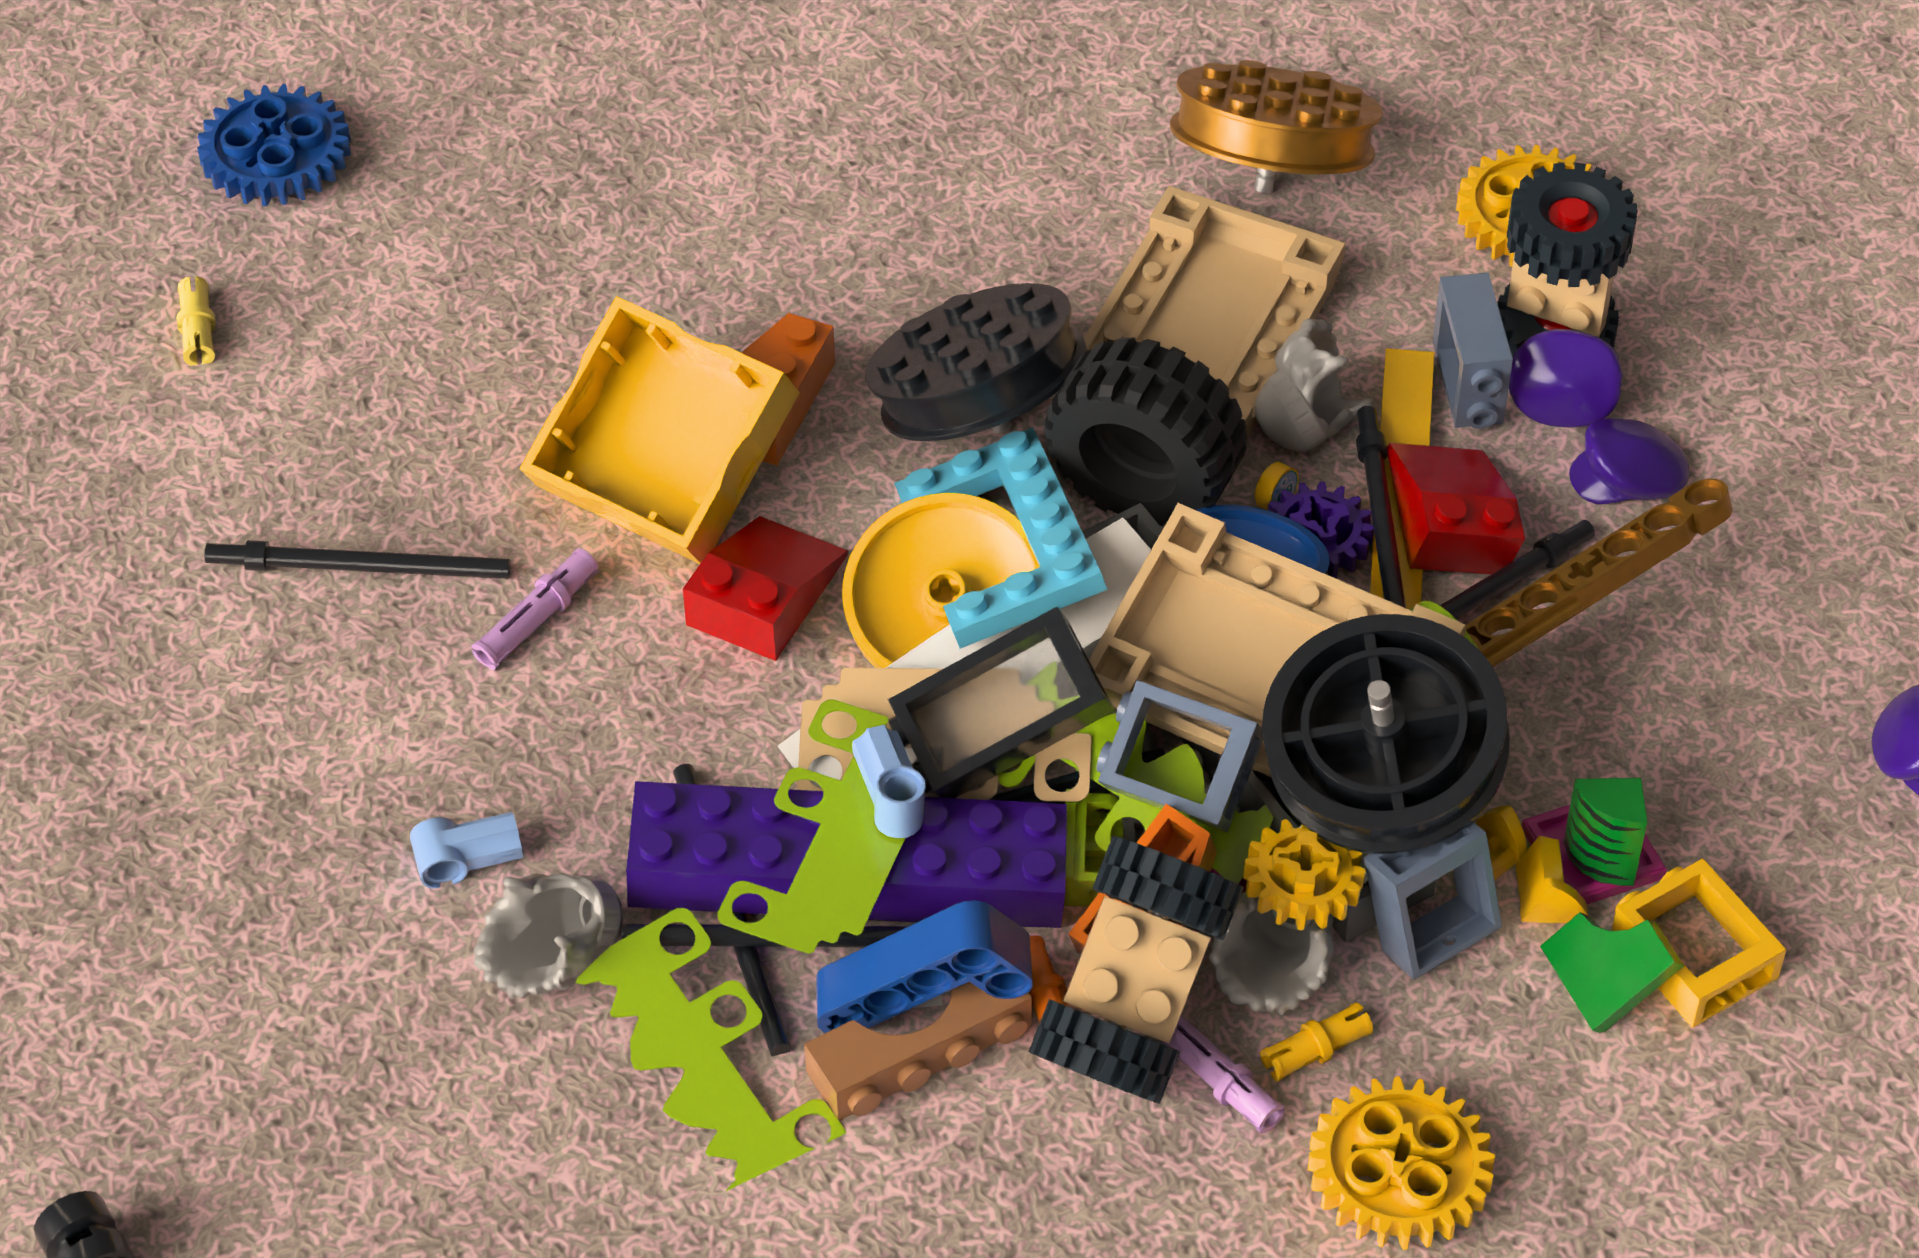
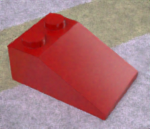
[1387,442,1525,574]
[683,516,848,661]

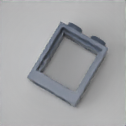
[1432,272,1513,429]
[1096,680,1263,833]
[1364,821,1502,980]

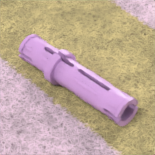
[471,548,599,670]
[1160,1015,1285,1134]

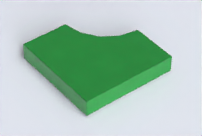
[1540,912,1684,1033]

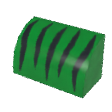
[1563,778,1647,886]

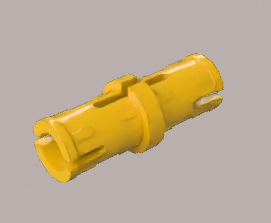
[1260,1002,1373,1082]

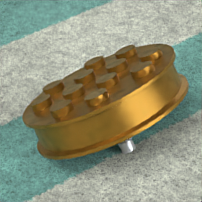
[1170,60,1383,193]

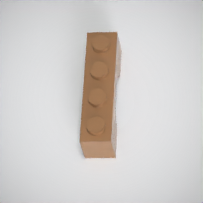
[804,982,1032,1120]

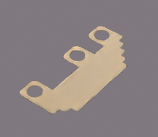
[797,668,1092,802]

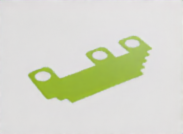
[718,699,905,954]

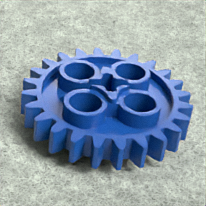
[197,84,351,206]

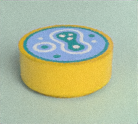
[1255,462,1299,511]

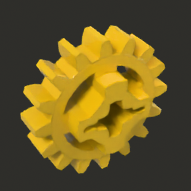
[1243,819,1365,931]

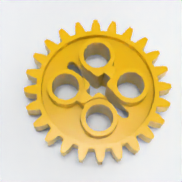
[1456,144,1592,267]
[1308,1076,1495,1250]

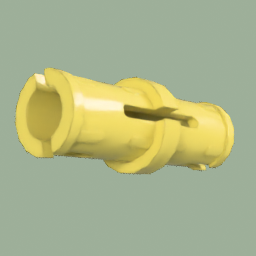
[177,276,216,366]

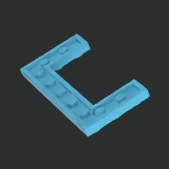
[894,428,1108,649]

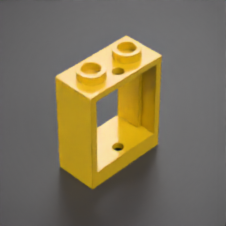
[1611,858,1786,1028]

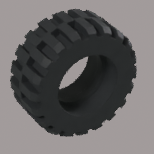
[1044,337,1247,526]

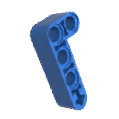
[816,901,1033,1033]

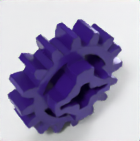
[1268,481,1374,579]

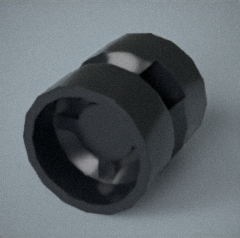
[34,1191,135,1258]

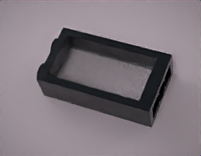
[888,606,1115,798]

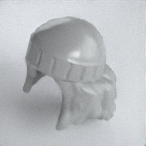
[1255,319,1373,452]
[473,873,623,999]
[1209,892,1335,1015]

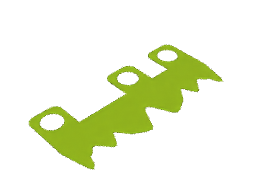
[998,662,1273,884]
[575,908,846,1192]

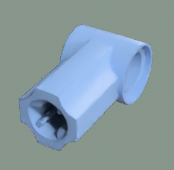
[852,725,926,838]
[410,812,523,889]

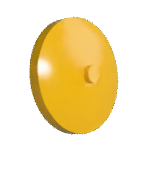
[842,493,1039,668]

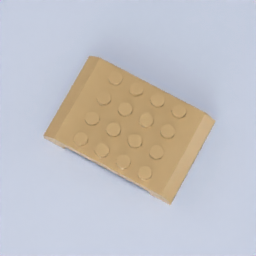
[1057,186,1346,442]
[1089,503,1466,777]

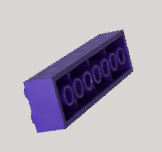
[626,781,1067,928]

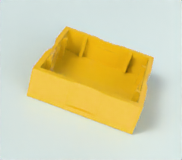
[519,296,800,564]

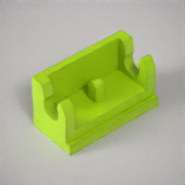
[1064,789,1123,907]

